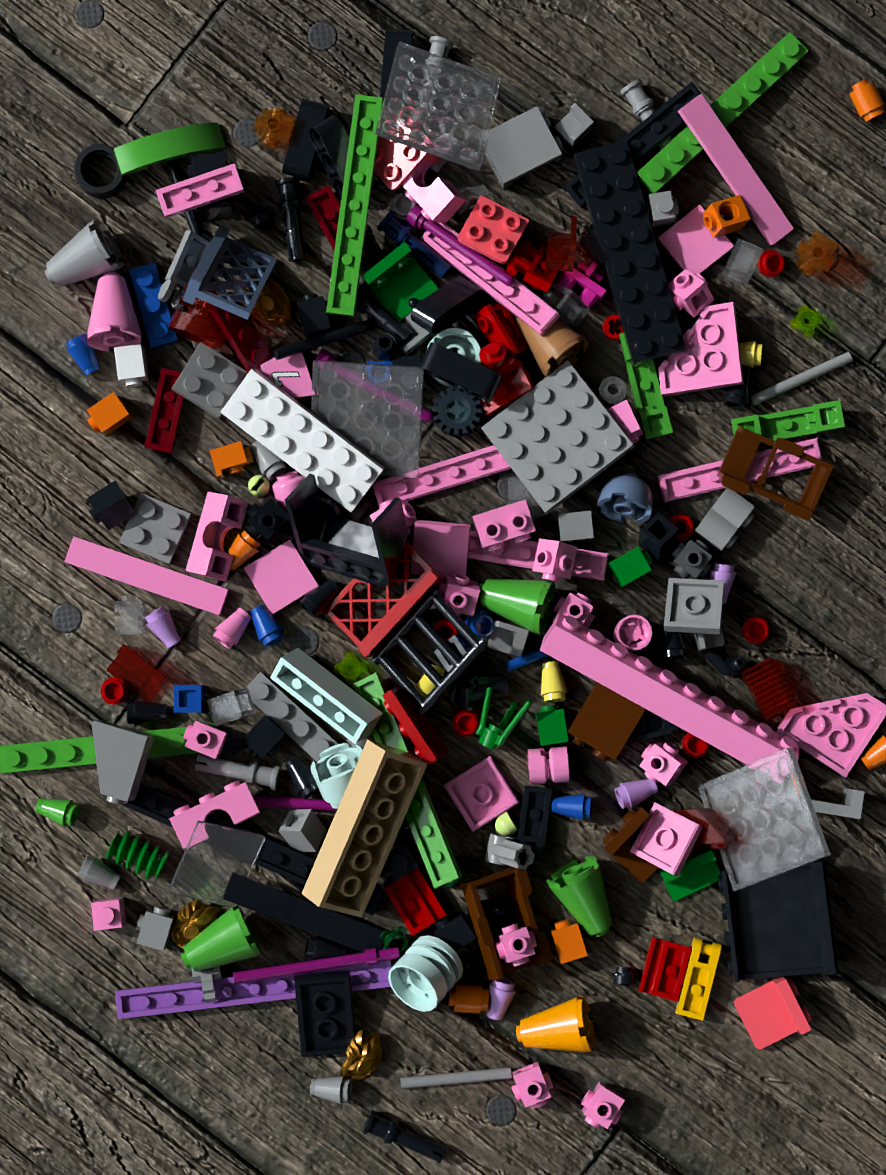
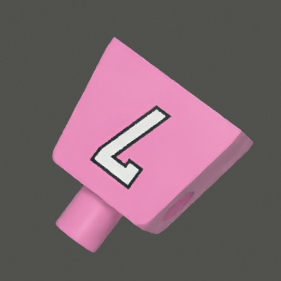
[260,353,317,402]

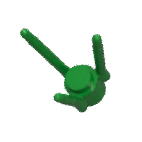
[476,687,531,751]

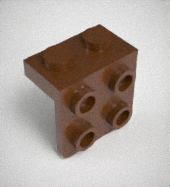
[601,807,658,883]

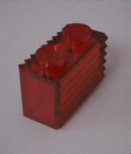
[741,657,798,721]

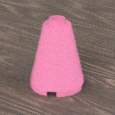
[87,272,142,351]

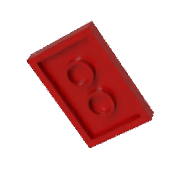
[382,686,449,766]

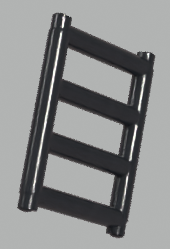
[371,587,489,716]

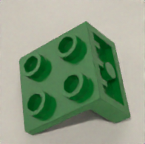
[362,242,438,321]

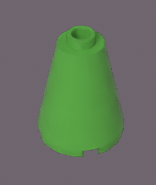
[478,579,556,634]
[546,856,612,937]
[181,905,262,972]

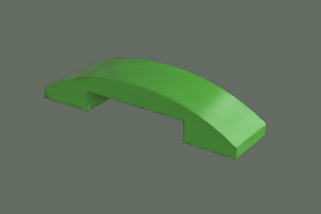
[114,123,226,176]
[619,333,673,440]
[731,400,845,444]

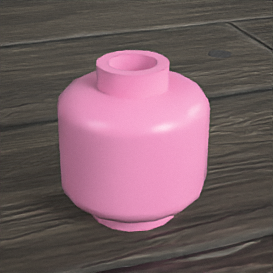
[272,471,305,509]

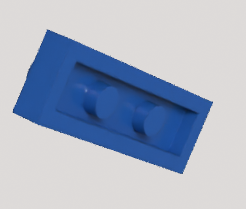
[129,263,178,349]

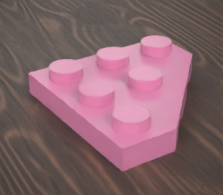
[658,302,744,397]
[775,693,886,778]

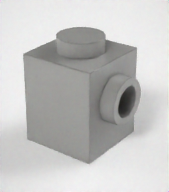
[136,906,176,951]

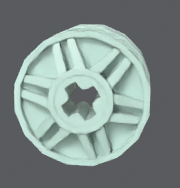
[388,935,463,1012]

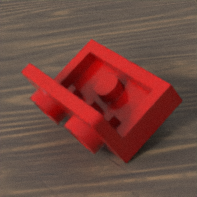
[474,303,529,358]
[478,357,534,416]

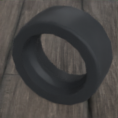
[74,144,128,199]

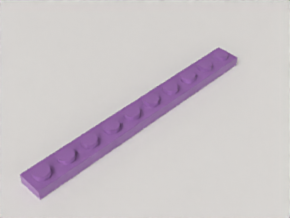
[115,960,392,1019]

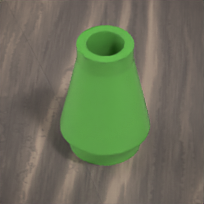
[36,797,79,827]

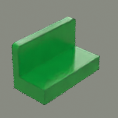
[659,848,722,901]

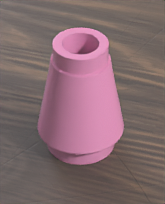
[213,608,252,649]

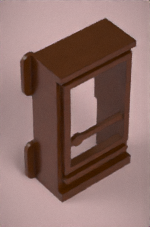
[717,425,834,520]
[459,867,553,980]

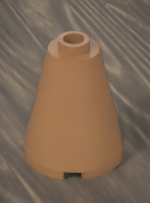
[516,317,589,377]

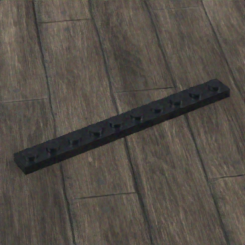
[123,783,384,916]

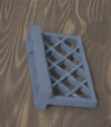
[183,225,277,320]

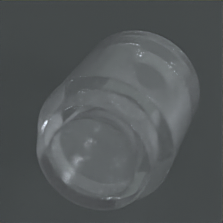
[598,376,627,407]

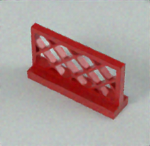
[324,540,446,658]

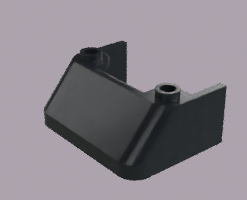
[285,474,408,587]

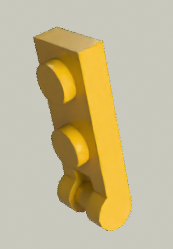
[675,937,721,1021]

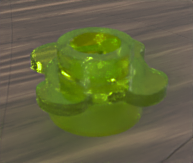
[790,305,823,337]
[334,652,367,685]

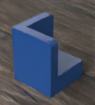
[173,685,205,713]

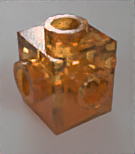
[254,107,296,149]
[794,230,838,277]

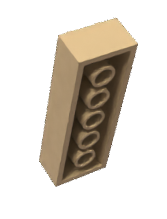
[302,739,427,917]

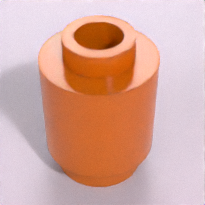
[849,79,885,122]
[448,984,489,1014]

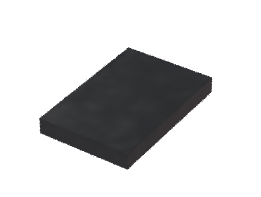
[294,971,356,1057]

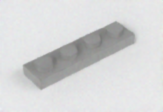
[242,672,338,762]

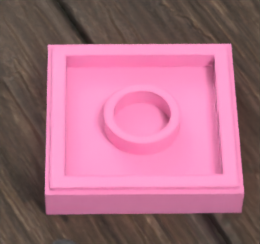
[657,205,734,275]
[411,520,470,577]
[244,540,319,615]
[444,756,519,832]
[630,803,703,877]

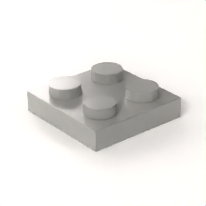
[172,342,247,419]
[119,493,192,565]
[664,578,724,634]

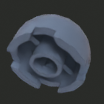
[597,473,653,523]

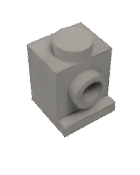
[646,191,679,228]

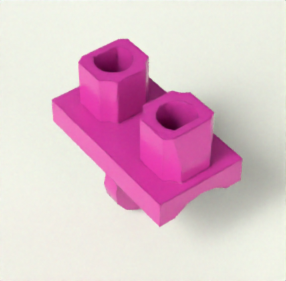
[556,261,606,310]

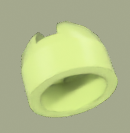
[248,475,270,497]
[495,811,518,836]

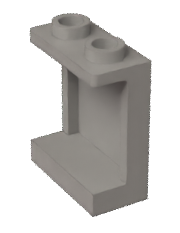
[479,106,564,190]
[782,779,865,819]

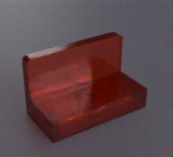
[546,216,577,272]
[107,644,169,702]

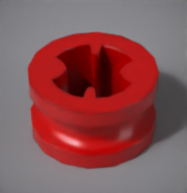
[602,315,623,341]

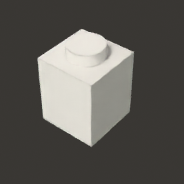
[114,344,149,387]

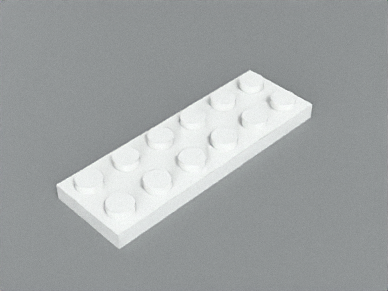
[220,368,385,512]

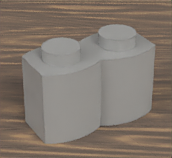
[694,488,755,551]

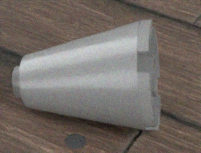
[45,219,124,287]

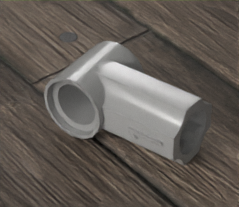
[484,834,535,869]

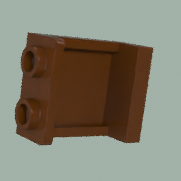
[567,682,645,762]

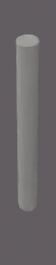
[749,352,853,406]
[400,1067,512,1089]

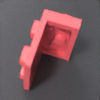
[374,115,442,191]
[458,195,529,264]
[734,977,812,1049]

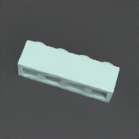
[270,648,383,744]

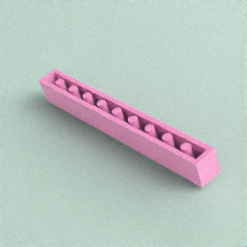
[540,612,800,783]

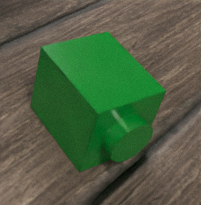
[608,547,653,588]
[535,704,569,746]

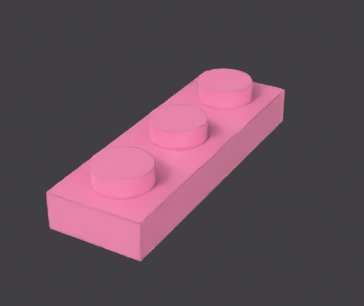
[156,163,244,218]

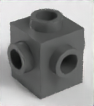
[671,540,712,579]

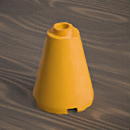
[516,996,595,1053]

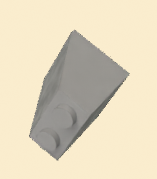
[92,720,155,805]

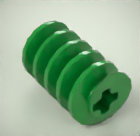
[106,830,169,882]

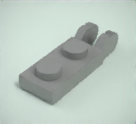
[157,230,210,310]

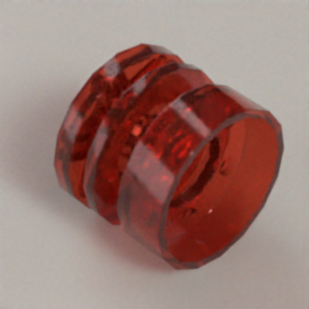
[168,284,226,350]

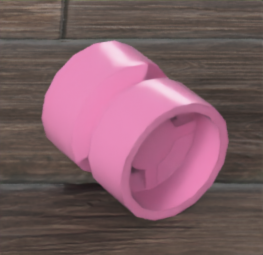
[613,615,652,652]
[528,747,569,785]

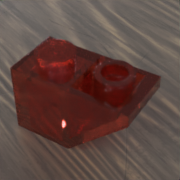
[674,808,738,849]

